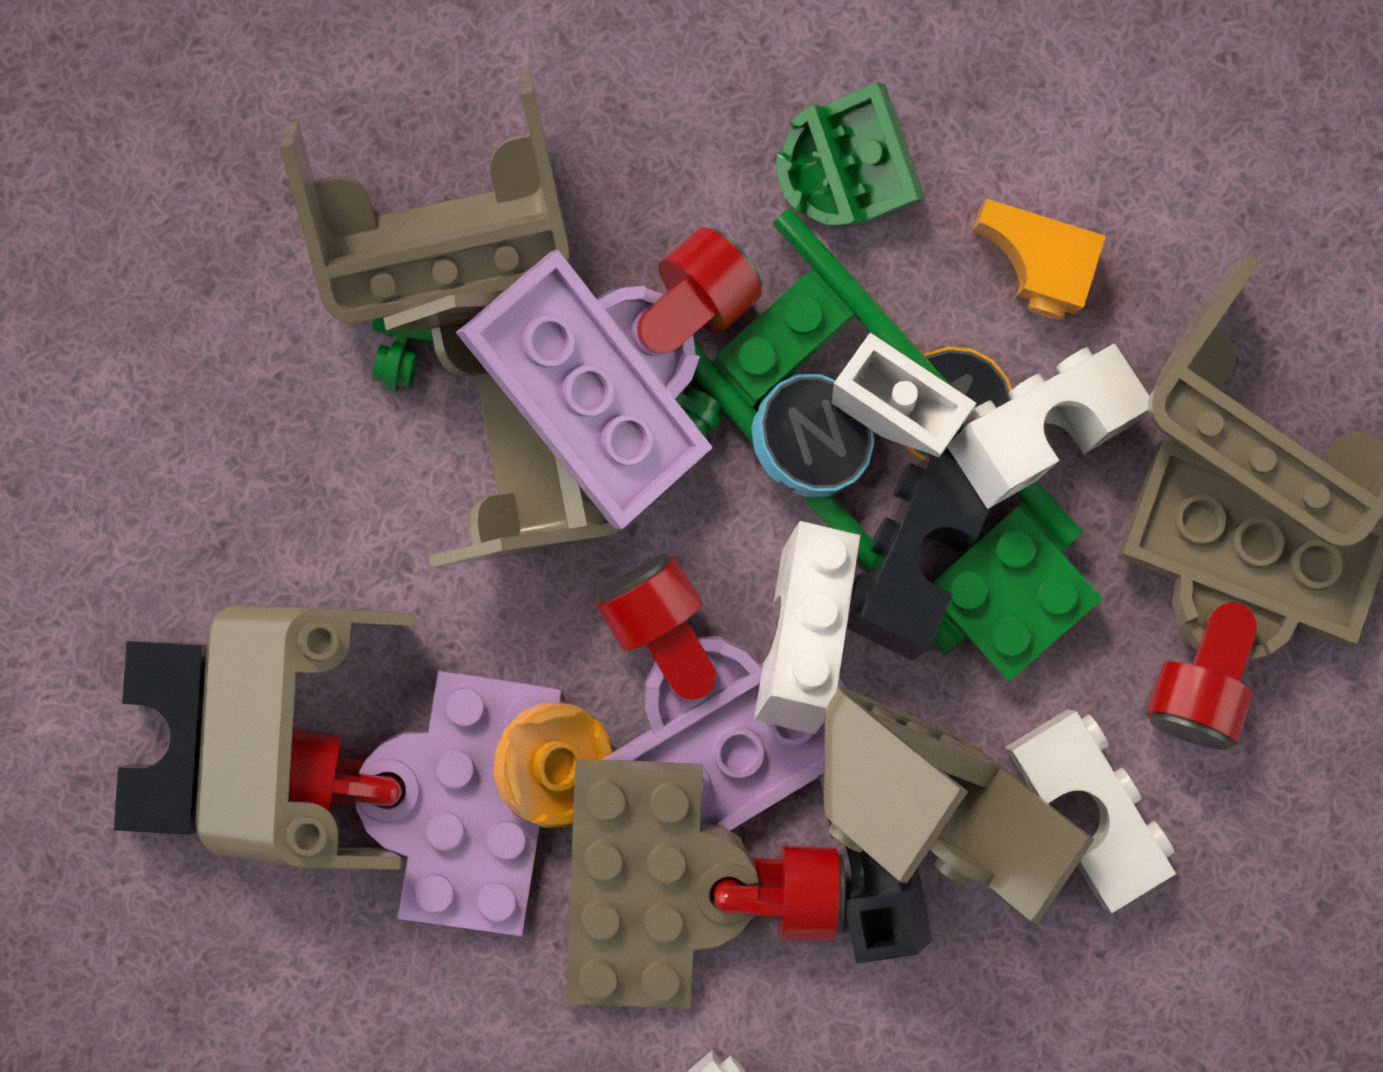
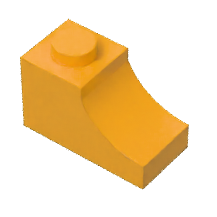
[972,198,1106,320]

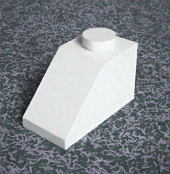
[832,333,976,457]

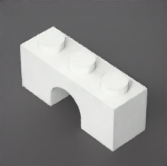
[947,343,1150,509]
[754,521,860,734]
[1005,709,1176,913]

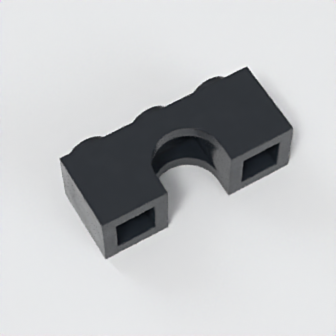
[846,454,990,660]
[114,641,207,835]
[819,773,933,964]

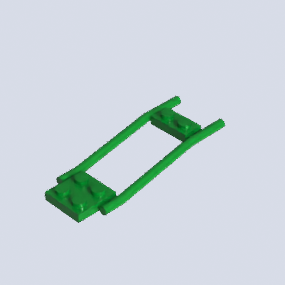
[693,208,1103,682]

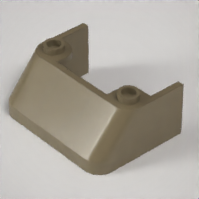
[280,70,569,323]
[1148,255,1383,546]
[383,293,620,568]
[196,604,415,870]
[824,687,1094,924]

